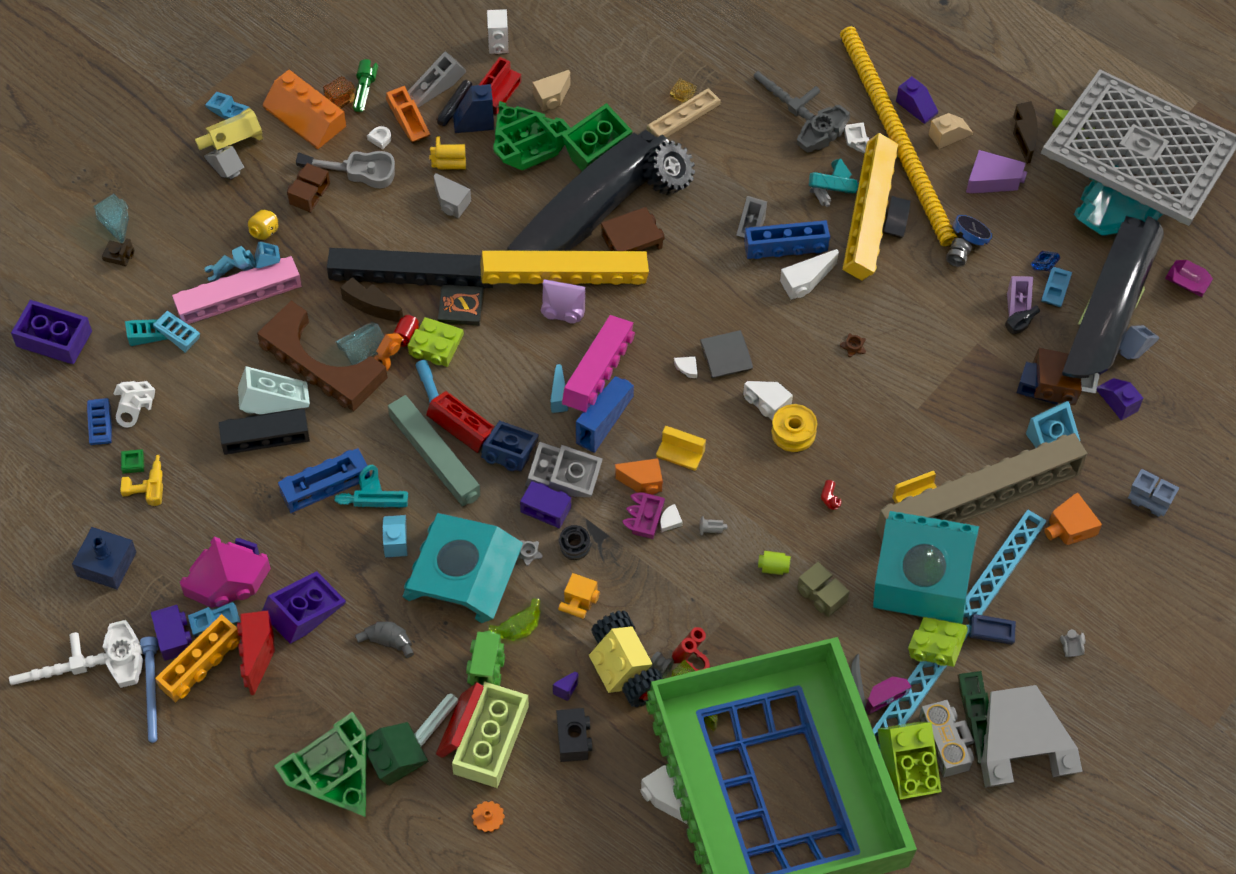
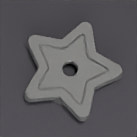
[518,540,543,566]

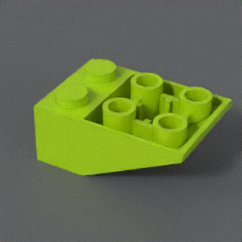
[878,722,942,799]

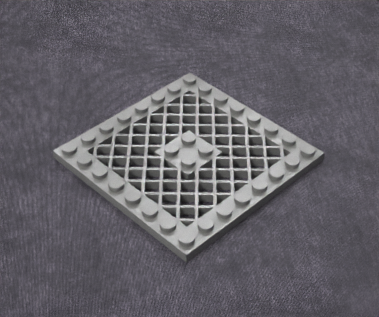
[1041,70,1236,226]

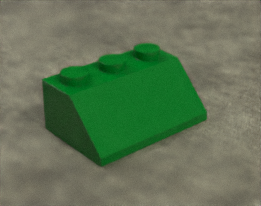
[561,103,633,171]

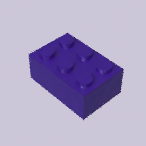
[11,300,92,365]

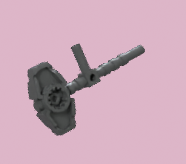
[754,71,850,153]

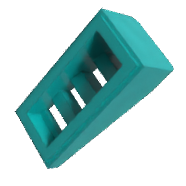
[125,319,171,346]

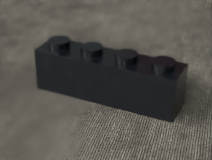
[219,409,310,455]

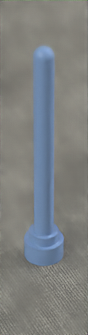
[140,637,159,743]

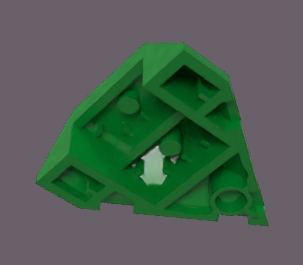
[493,101,571,170]
[274,712,366,817]

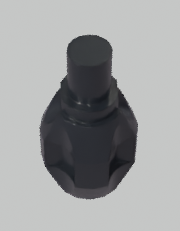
[1005,305,1040,334]

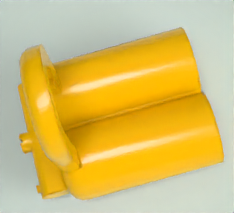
[429,136,466,170]

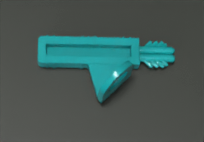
[809,158,859,194]
[334,465,408,508]

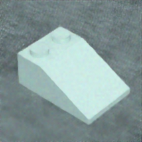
[238,366,310,415]

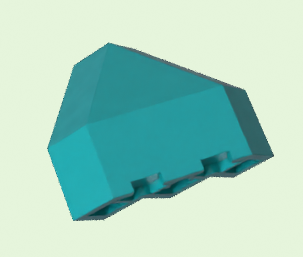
[1074,165,1163,235]

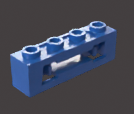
[278,448,370,513]

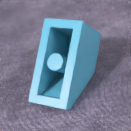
[383,515,407,557]

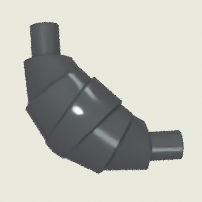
[355,621,414,658]

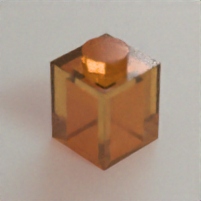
[323,76,355,109]

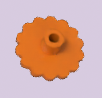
[472,801,505,833]

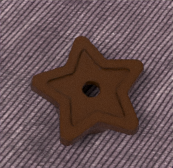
[840,333,866,357]

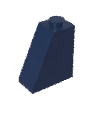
[453,84,494,133]

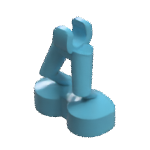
[204,246,256,282]

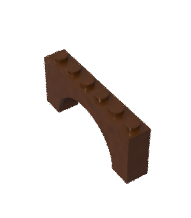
[257,300,388,412]

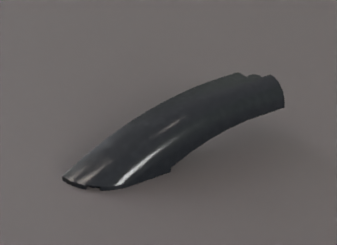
[507,130,669,251]
[1062,216,1164,378]

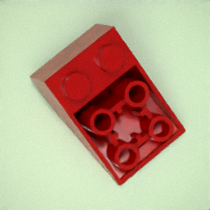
[237,610,275,695]

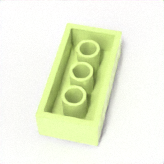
[452,682,529,788]

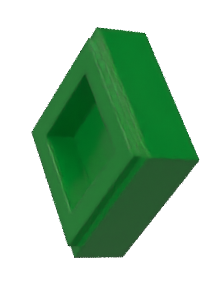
[121,449,144,474]

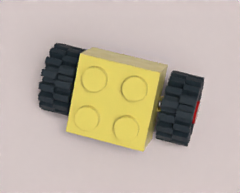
[589,611,663,707]

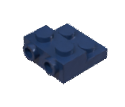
[481,420,539,471]

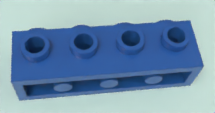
[744,220,830,259]

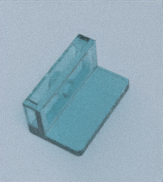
[336,322,384,365]

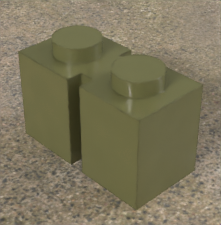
[797,562,850,617]

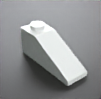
[780,249,839,300]
[640,765,687,824]

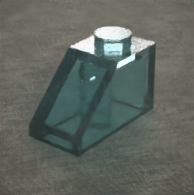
[93,194,129,243]

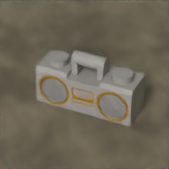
[919,700,974,778]

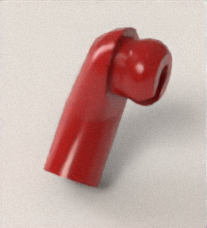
[821,480,842,510]

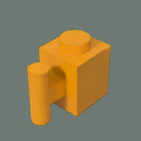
[558,573,600,619]

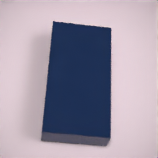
[969,614,1016,645]

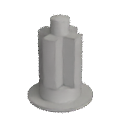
[810,187,831,207]
[699,516,727,536]

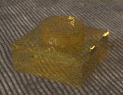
[670,78,697,103]

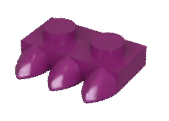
[622,492,665,539]

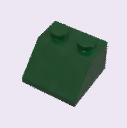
[366,722,429,786]

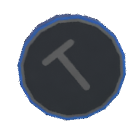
[953,215,992,245]

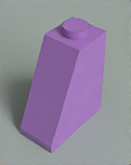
[966,150,1027,193]

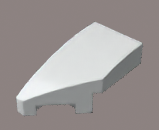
[844,122,869,154]

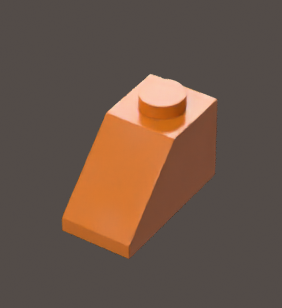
[615,458,663,495]

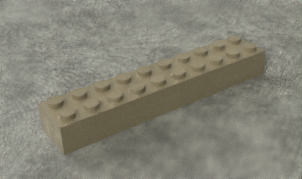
[876,433,1088,541]

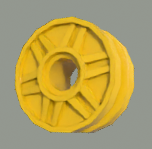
[771,404,817,452]

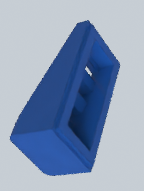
[87,398,112,445]

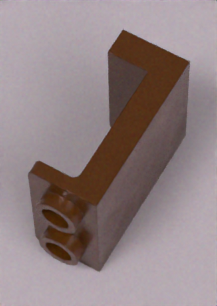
[601,207,665,251]
[1033,348,1082,405]

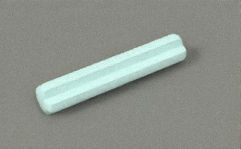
[415,694,459,747]

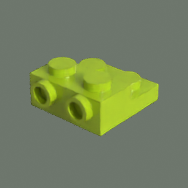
[408,317,464,367]
[908,617,968,667]

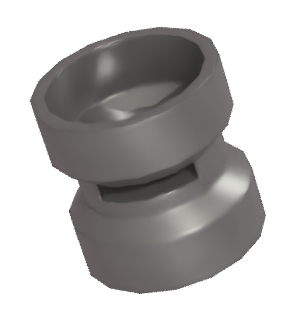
[946,238,972,267]

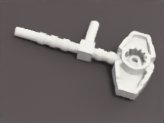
[9,620,144,688]

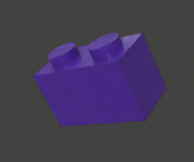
[520,481,571,529]
[151,605,192,661]

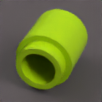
[758,551,791,575]

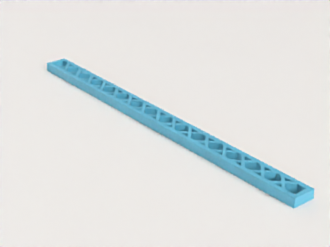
[873,510,1047,757]

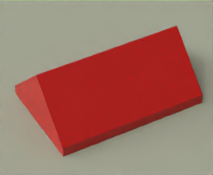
[426,391,495,453]

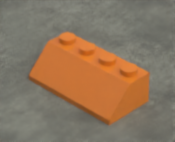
[263,70,346,149]

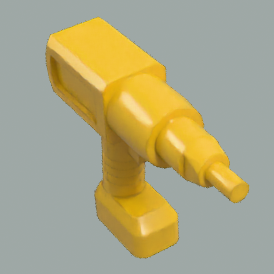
[121,455,163,506]

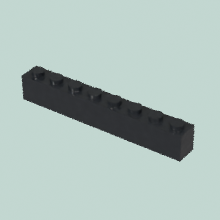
[327,248,493,289]

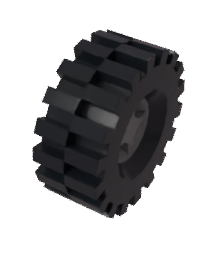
[642,141,695,195]

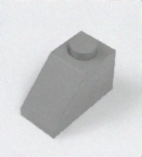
[204,146,244,179]
[434,173,471,218]

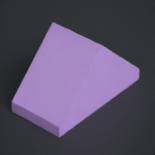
[1007,276,1033,316]

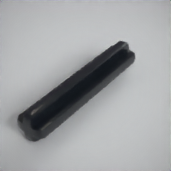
[436,80,472,127]

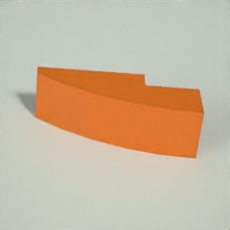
[386,86,430,143]

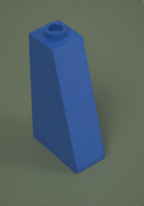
[576,376,634,453]

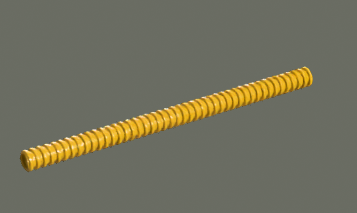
[840,26,957,246]

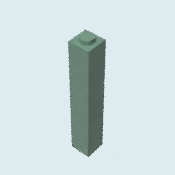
[388,395,480,507]

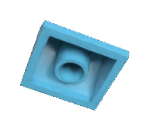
[1026,401,1080,448]

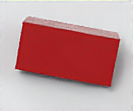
[479,57,521,115]

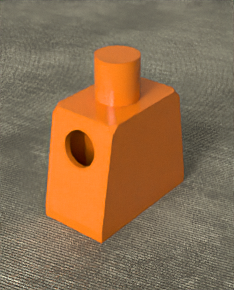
[1044,493,1102,545]

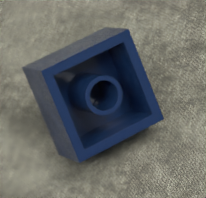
[72,527,137,590]

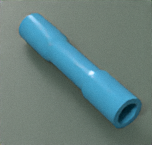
[416,360,439,404]

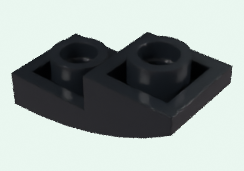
[883,196,911,238]

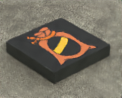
[438,285,483,326]

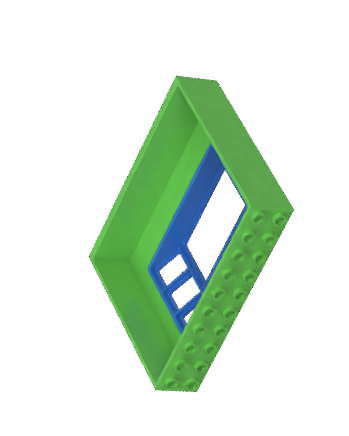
[646,637,917,874]

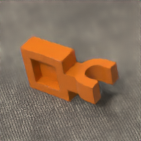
[374,333,403,371]

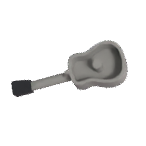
[296,151,395,188]

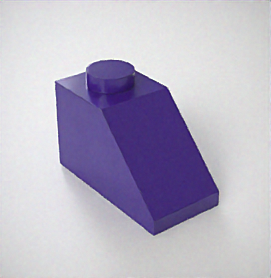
[896,76,938,124]
[1096,378,1143,421]

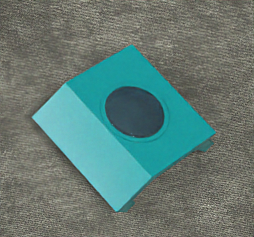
[873,511,979,624]
[402,513,523,623]

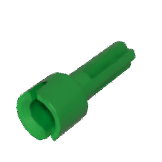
[352,59,378,112]

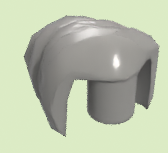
[1060,629,1086,657]

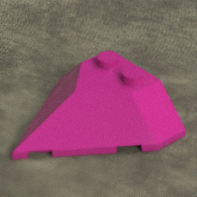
[180,537,271,608]

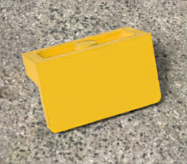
[656,426,706,471]
[892,471,937,503]

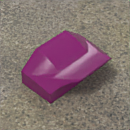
[1165,260,1213,297]
[865,676,912,715]

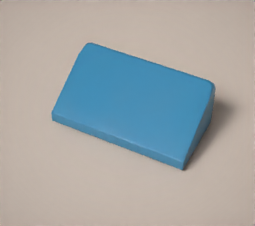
[255,242,280,268]

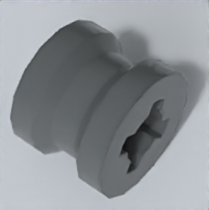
[649,651,674,679]

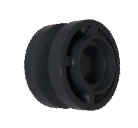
[559,525,591,560]

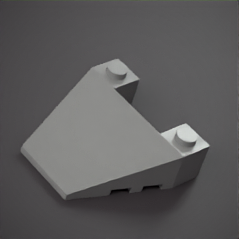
[981,685,1082,788]

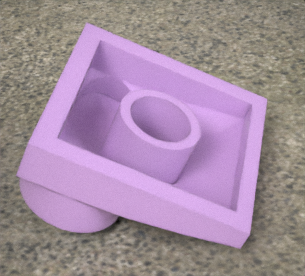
[541,279,585,323]

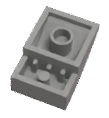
[525,442,603,497]

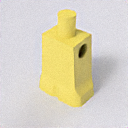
[195,108,263,150]

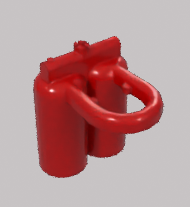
[672,627,710,672]

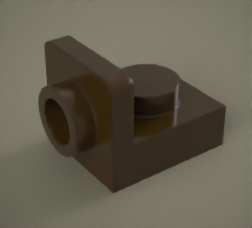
[102,238,135,266]

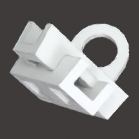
[113,381,155,427]

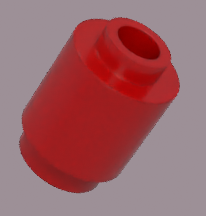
[393,315,419,347]

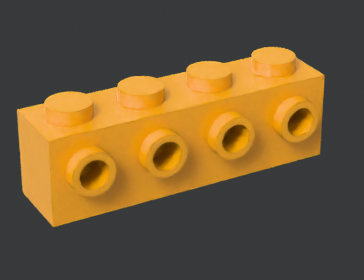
[155,614,240,703]

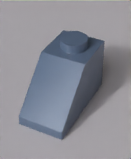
[1120,325,1159,359]

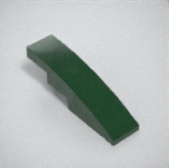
[957,671,989,764]

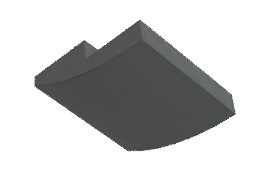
[700,330,753,379]

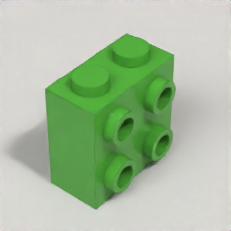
[466,631,505,686]

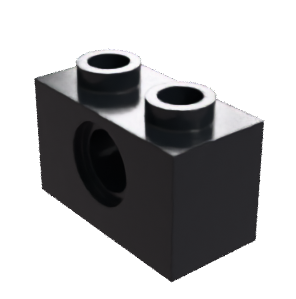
[556,708,592,762]

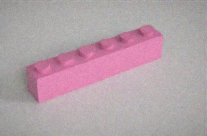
[172,256,302,324]

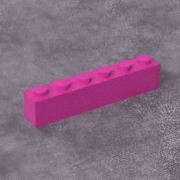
[562,315,635,412]

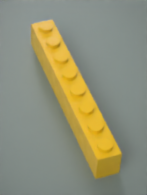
[842,133,898,281]
[480,251,649,285]

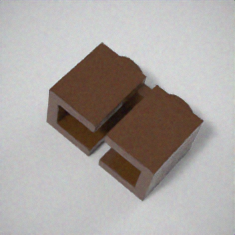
[287,163,330,213]

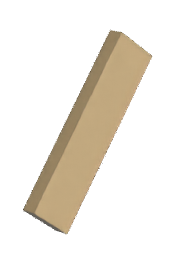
[647,88,721,137]

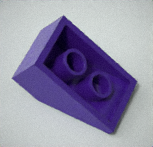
[262,571,346,644]

